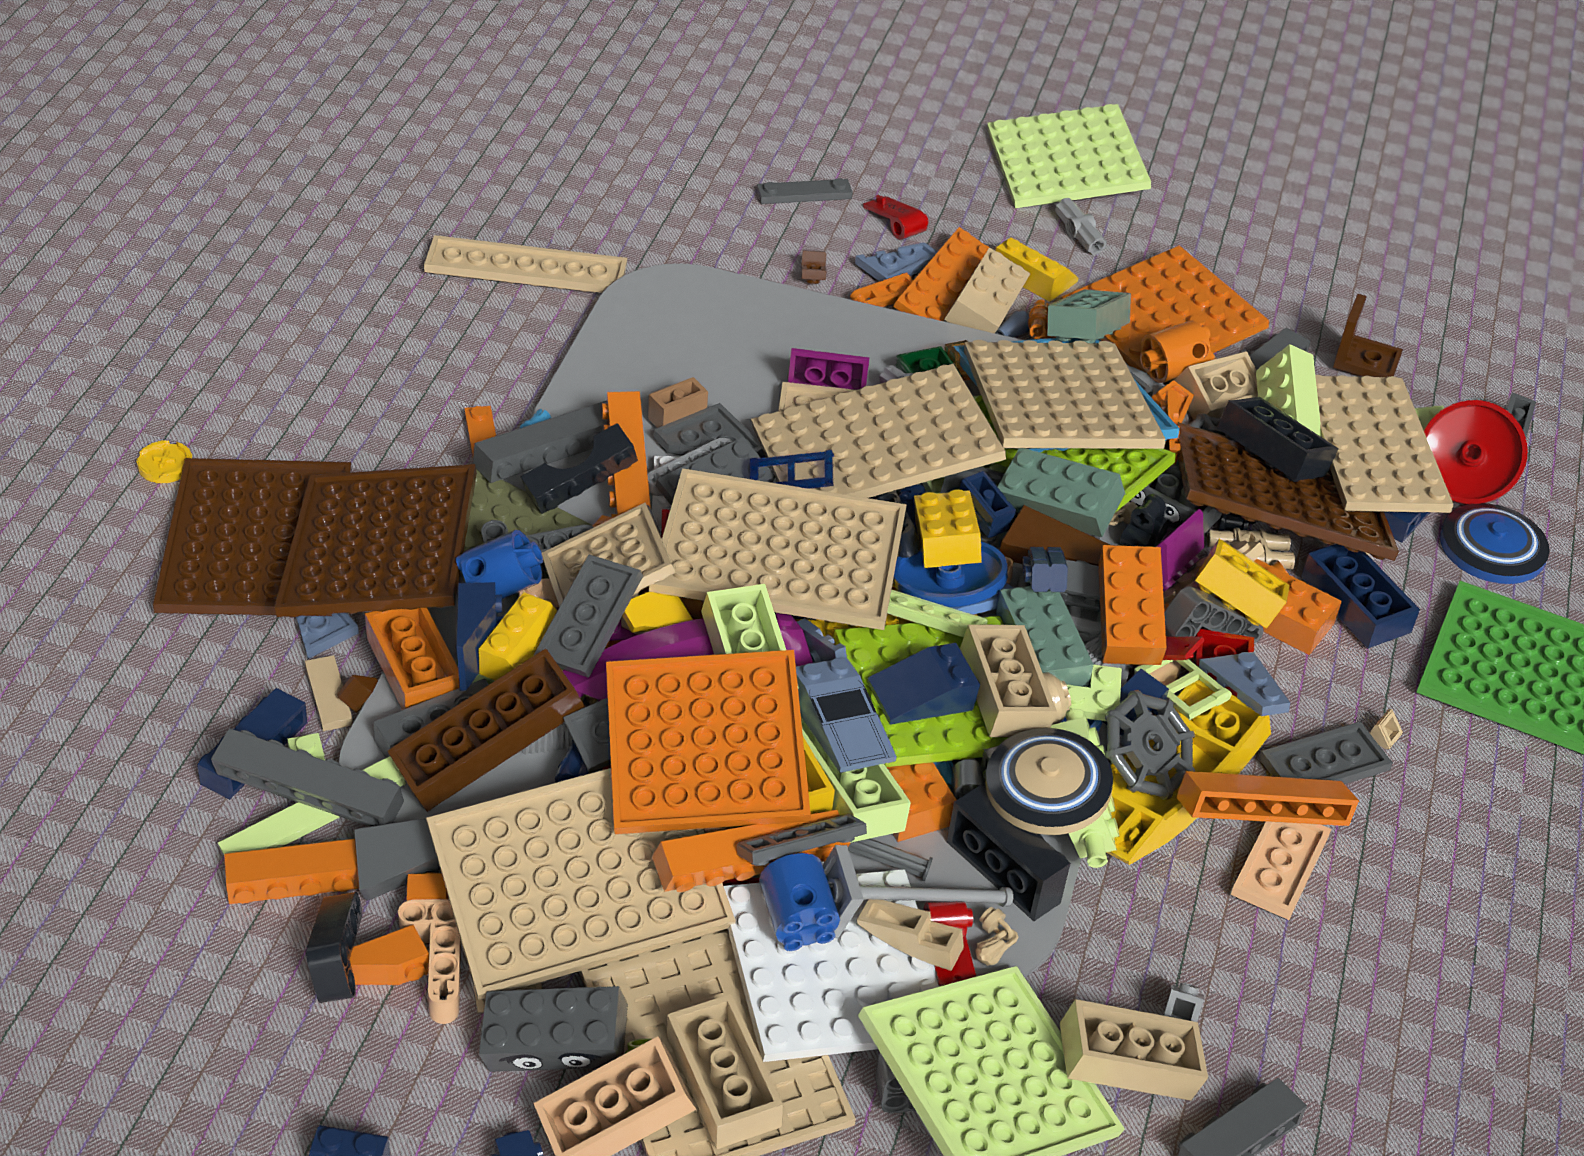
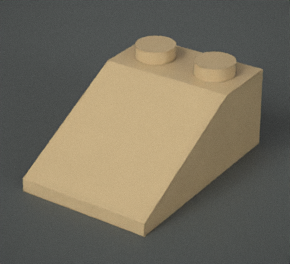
[1174,351,1258,421]

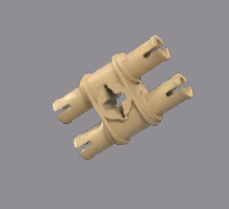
[1207,528,1295,570]

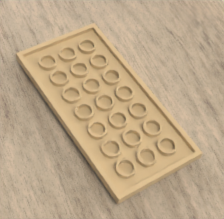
[1315,375,1453,513]

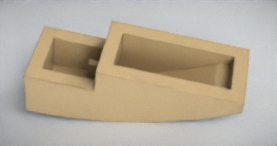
[857,899,964,971]

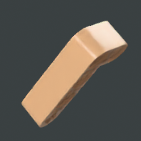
[398,899,461,1024]

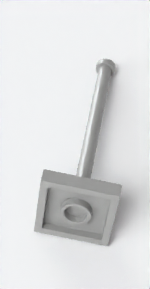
[823,845,1013,938]

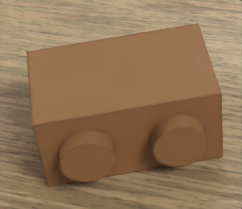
[648,377,708,428]

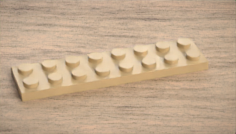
[424,235,627,293]

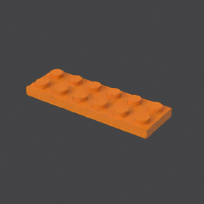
[893,227,989,321]

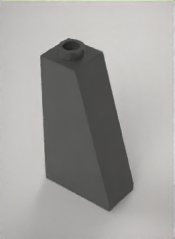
[355,818,440,901]

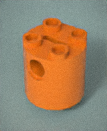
[1140,320,1215,383]

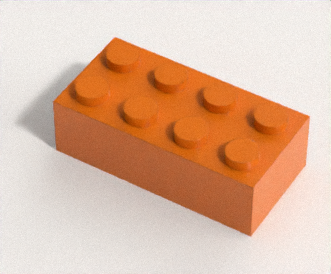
[1098,545,1166,665]
[1214,559,1342,655]
[365,607,460,710]
[887,762,956,842]

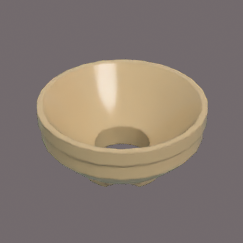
[1043,672,1071,725]

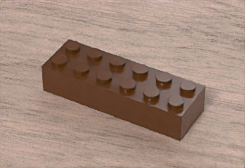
[387,648,585,812]

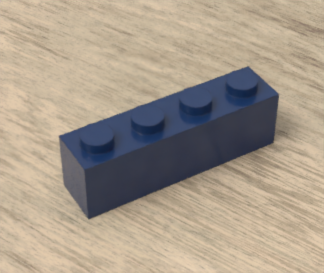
[197,688,307,800]

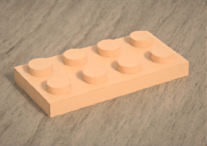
[1231,821,1331,920]

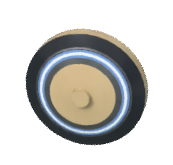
[986,728,1113,835]

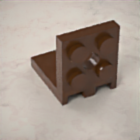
[1333,293,1403,378]

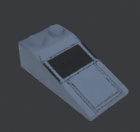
[796,657,897,773]

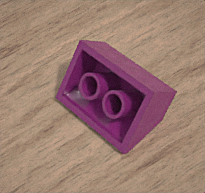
[788,348,870,390]
[1155,509,1204,592]

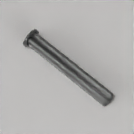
[848,838,933,882]

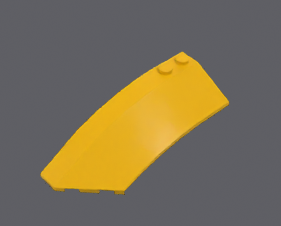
[1106,680,1271,865]

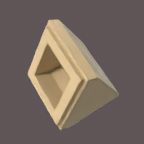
[1370,709,1403,749]

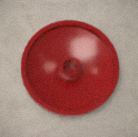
[1424,400,1528,505]

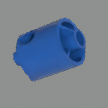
[456,530,543,599]
[759,853,840,951]

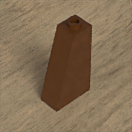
[999,505,1110,566]

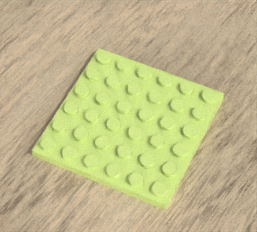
[987,104,1151,208]
[858,966,1125,1156]

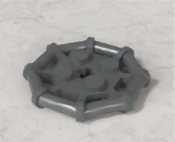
[1105,690,1195,800]

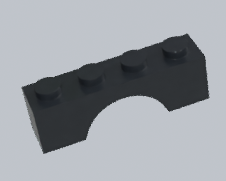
[520,423,638,515]

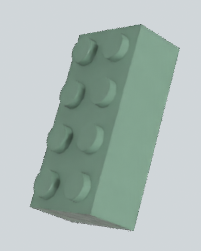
[1047,289,1131,343]
[998,448,1125,537]
[996,586,1094,688]

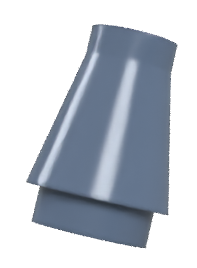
[995,310,1029,338]

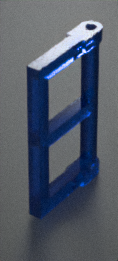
[749,449,834,489]

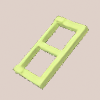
[1134,659,1232,720]

